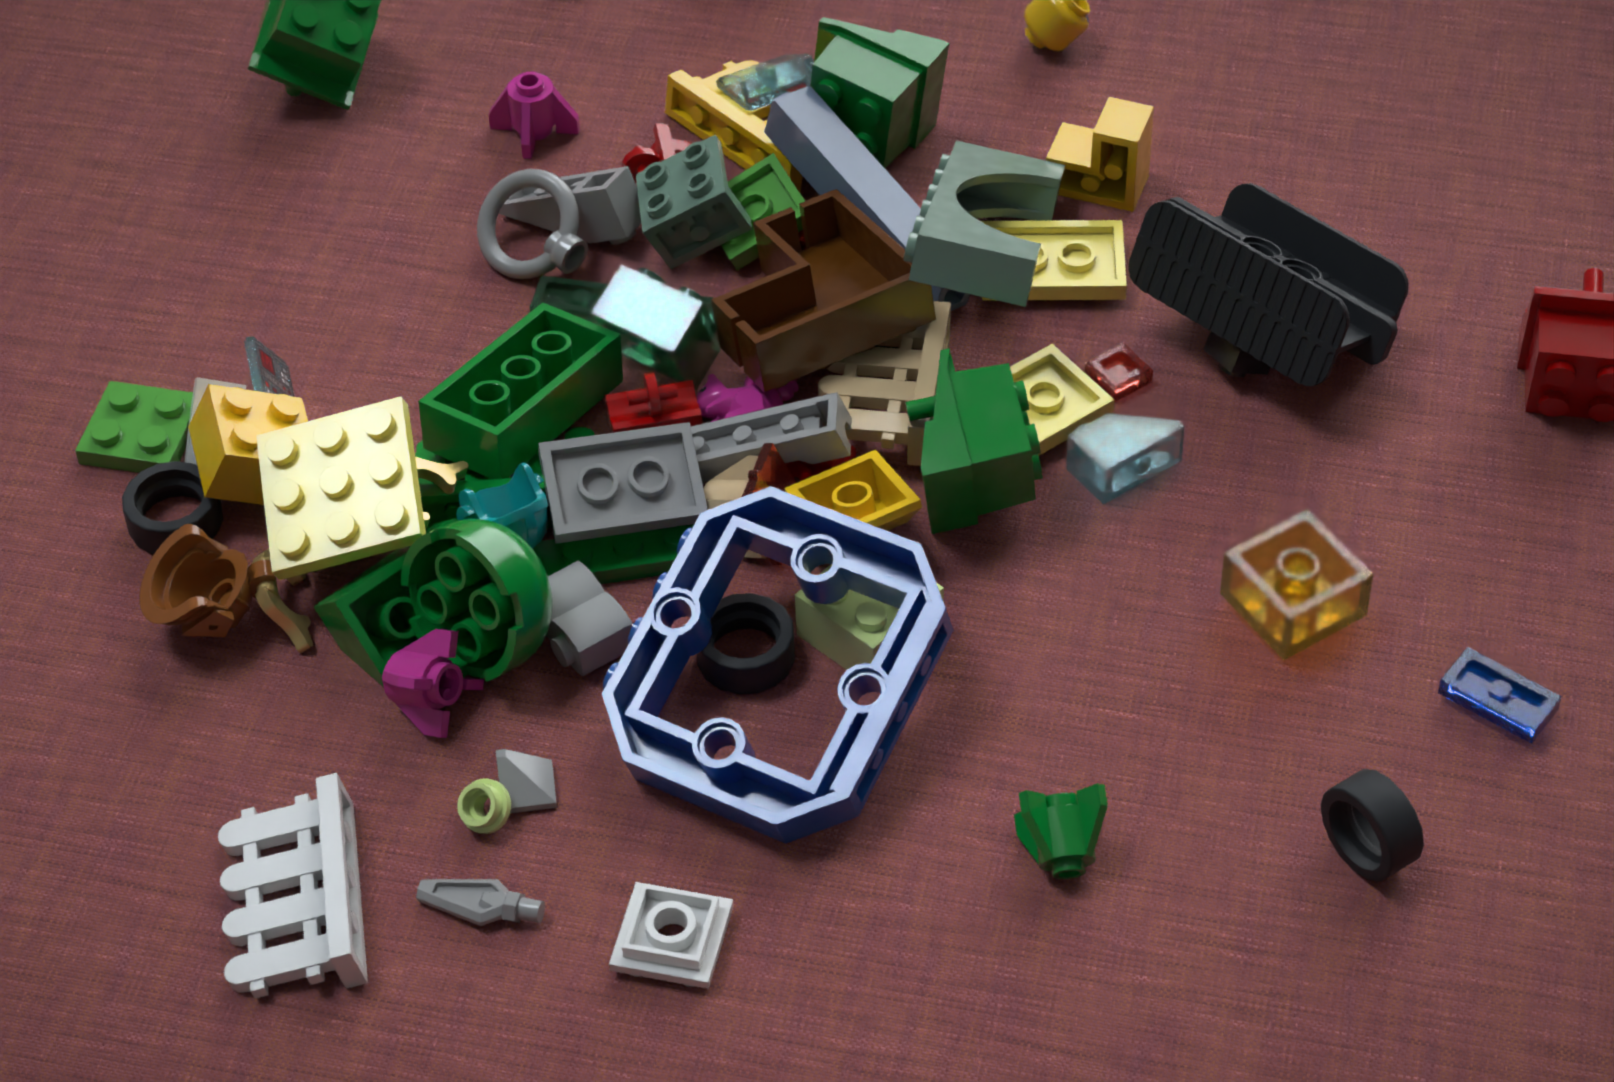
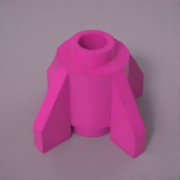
[488,72,580,159]
[382,629,484,738]

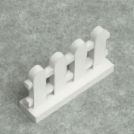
[218,773,368,999]

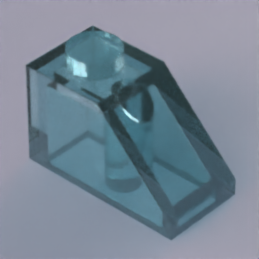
[1066,413,1185,505]

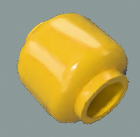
[1024,0,1090,51]

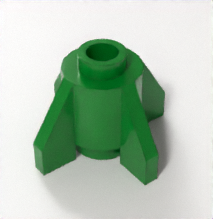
[1014,783,1108,879]

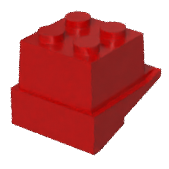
[1517,268,1614,422]

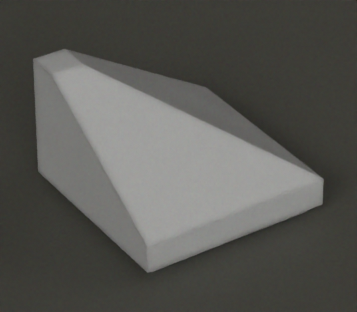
[496,749,557,813]

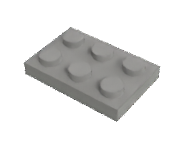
[538,422,708,544]

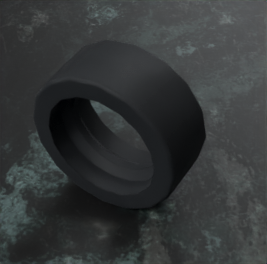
[122,461,223,555]
[697,593,795,694]
[1320,769,1424,882]

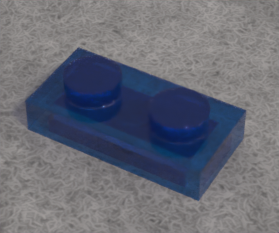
[1438,647,1562,744]

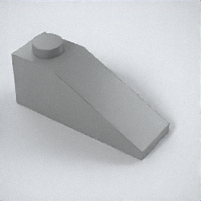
[499,166,641,244]

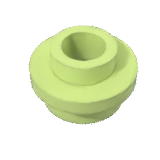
[457,778,511,834]

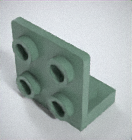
[636,135,752,270]

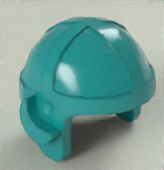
[456,462,549,549]

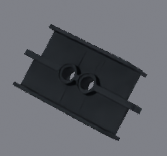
[1129,183,1409,386]

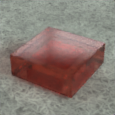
[1084,342,1154,403]

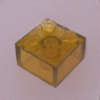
[1220,509,1374,660]

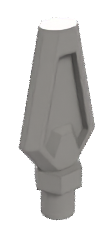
[416,879,545,926]

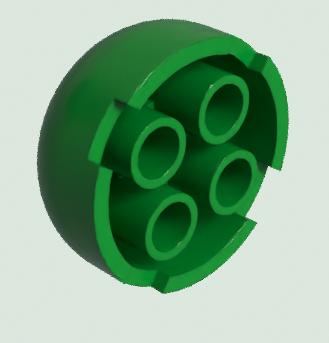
[401,519,553,681]

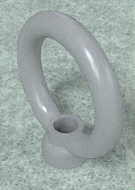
[477,169,588,279]

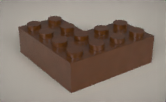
[711,189,936,392]

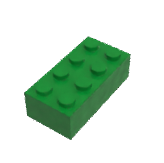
[418,302,623,479]

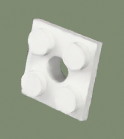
[609,882,734,989]

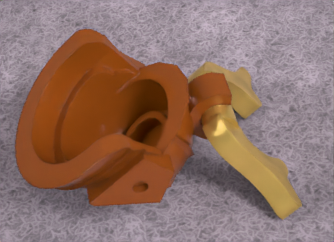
[139,524,313,653]

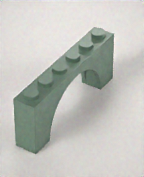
[903,140,1065,307]

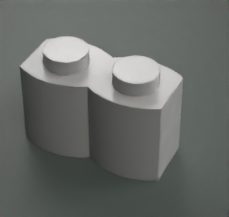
[546,561,633,676]

